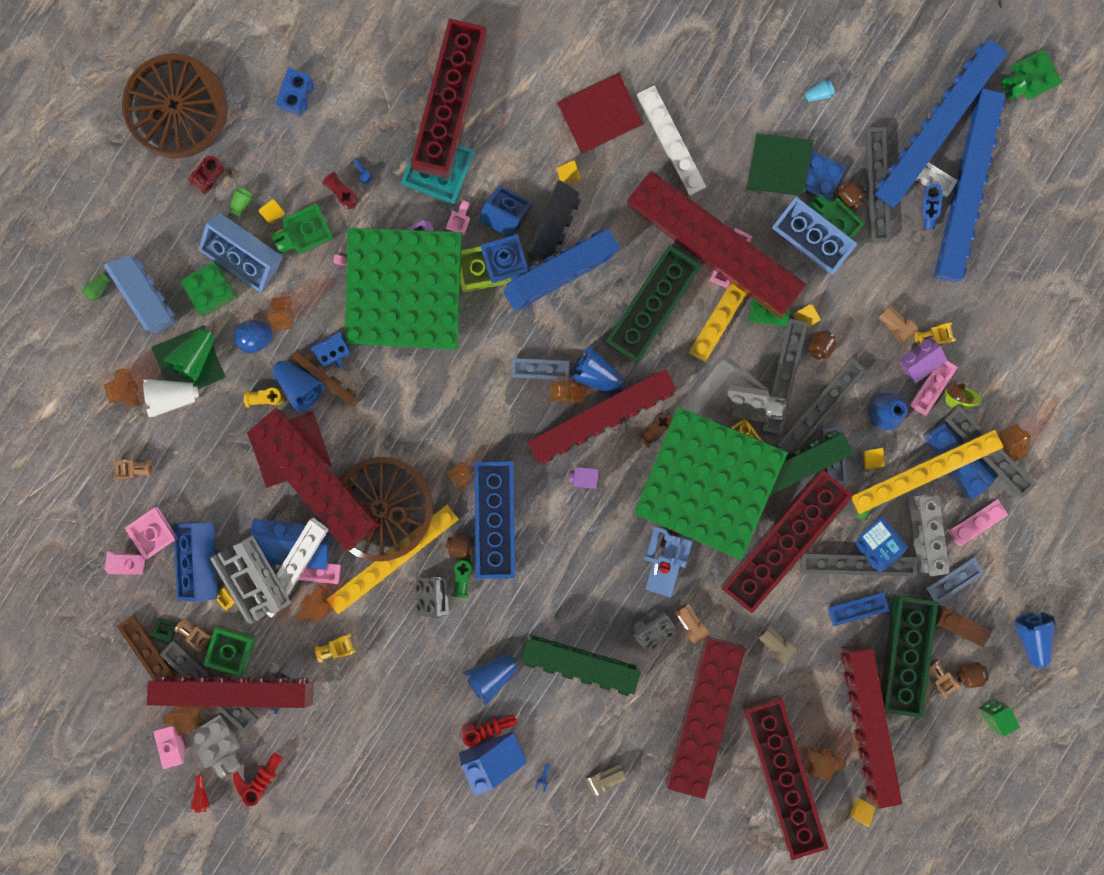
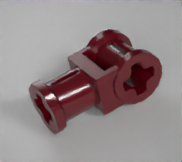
[322,172,358,209]

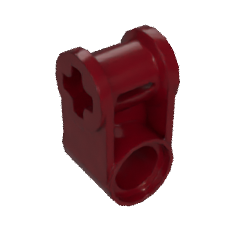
[188,156,224,194]

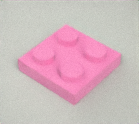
[125,507,178,560]

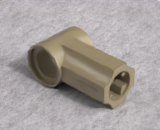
[758,625,798,664]
[585,763,627,796]

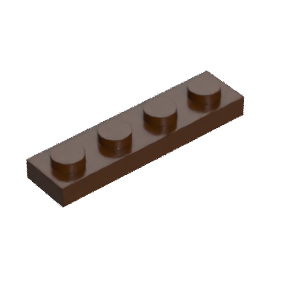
[291,351,359,406]
[117,615,177,680]

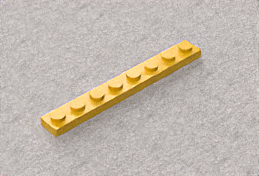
[851,430,1004,514]
[326,504,459,614]

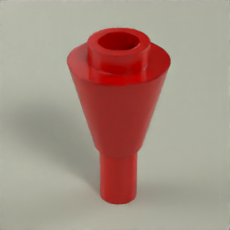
[190,775,210,813]

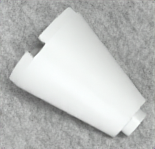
[143,379,199,417]

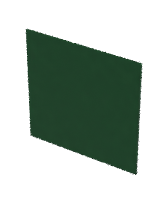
[747,133,814,196]
[151,325,226,389]

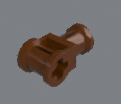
[636,413,672,448]

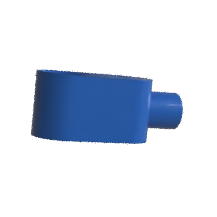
[922,181,943,229]

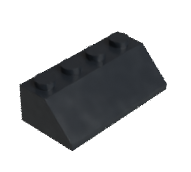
[527,179,581,263]

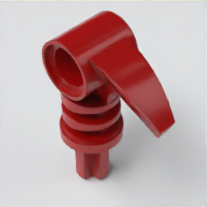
[461,714,517,748]
[233,752,283,807]

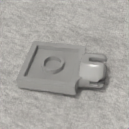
[728,385,786,422]
[188,714,241,778]

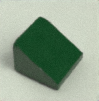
[151,618,177,645]

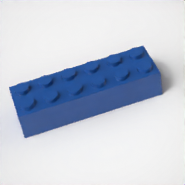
[503,229,621,312]
[474,461,516,579]

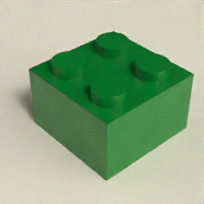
[180,262,238,317]
[203,625,257,677]

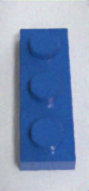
[827,592,889,626]

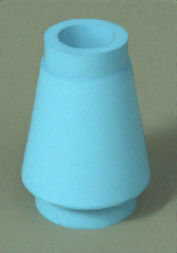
[805,79,835,102]

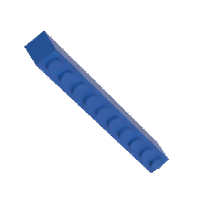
[874,39,1008,208]
[933,89,1006,283]

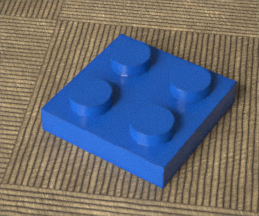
[805,151,846,201]

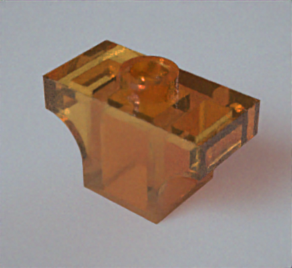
[267,296,294,331]
[104,368,140,408]
[550,381,585,403]
[999,424,1031,461]
[294,585,332,624]
[162,706,206,735]
[803,747,846,782]

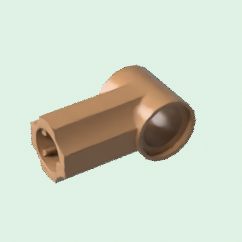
[877,305,918,344]
[675,603,709,644]

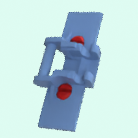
[643,526,693,597]

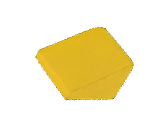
[556,160,580,185]
[259,199,285,224]
[793,304,821,328]
[861,448,884,470]
[216,586,235,611]
[849,797,876,827]

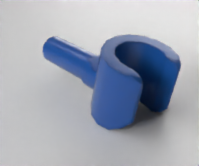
[353,158,372,185]
[535,763,550,792]

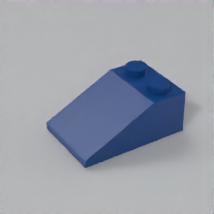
[459,731,527,796]

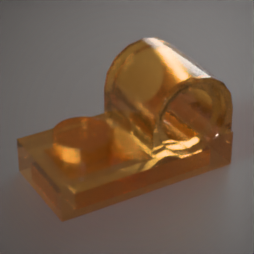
[446,461,475,491]

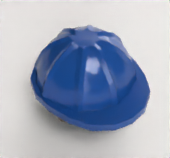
[234,320,272,353]

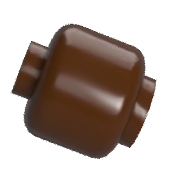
[837,179,866,209]
[808,330,837,360]
[445,532,475,560]
[957,662,989,688]

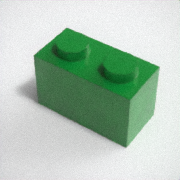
[979,699,1021,737]

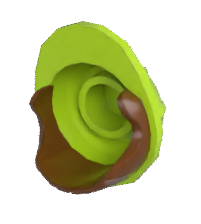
[945,379,982,410]

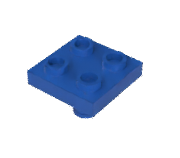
[480,234,528,283]

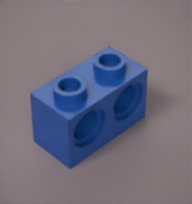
[275,68,314,116]

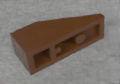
[935,605,992,648]

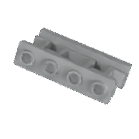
[906,494,949,576]
[210,535,291,624]

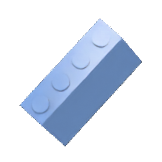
[770,197,857,275]
[198,213,283,293]
[104,256,176,335]

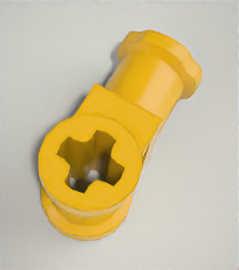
[914,322,956,345]
[244,388,285,408]
[315,633,356,663]

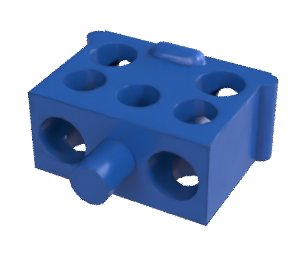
[311,332,351,368]

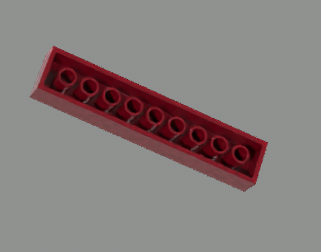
[627,170,807,320]

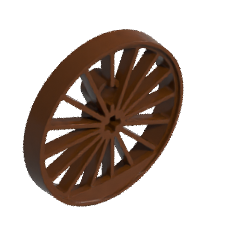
[122,54,228,159]
[341,457,433,561]

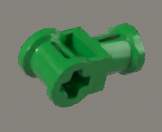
[451,559,472,598]

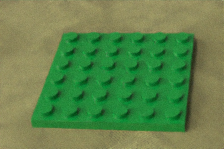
[345,228,462,350]
[634,406,788,560]

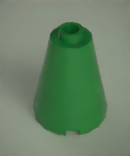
[163,328,214,383]

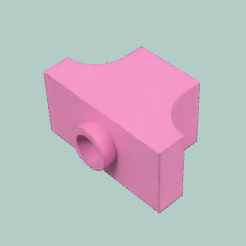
[104,551,145,574]
[153,725,186,769]

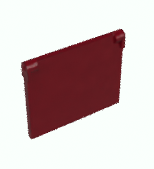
[557,73,643,154]
[248,411,332,488]

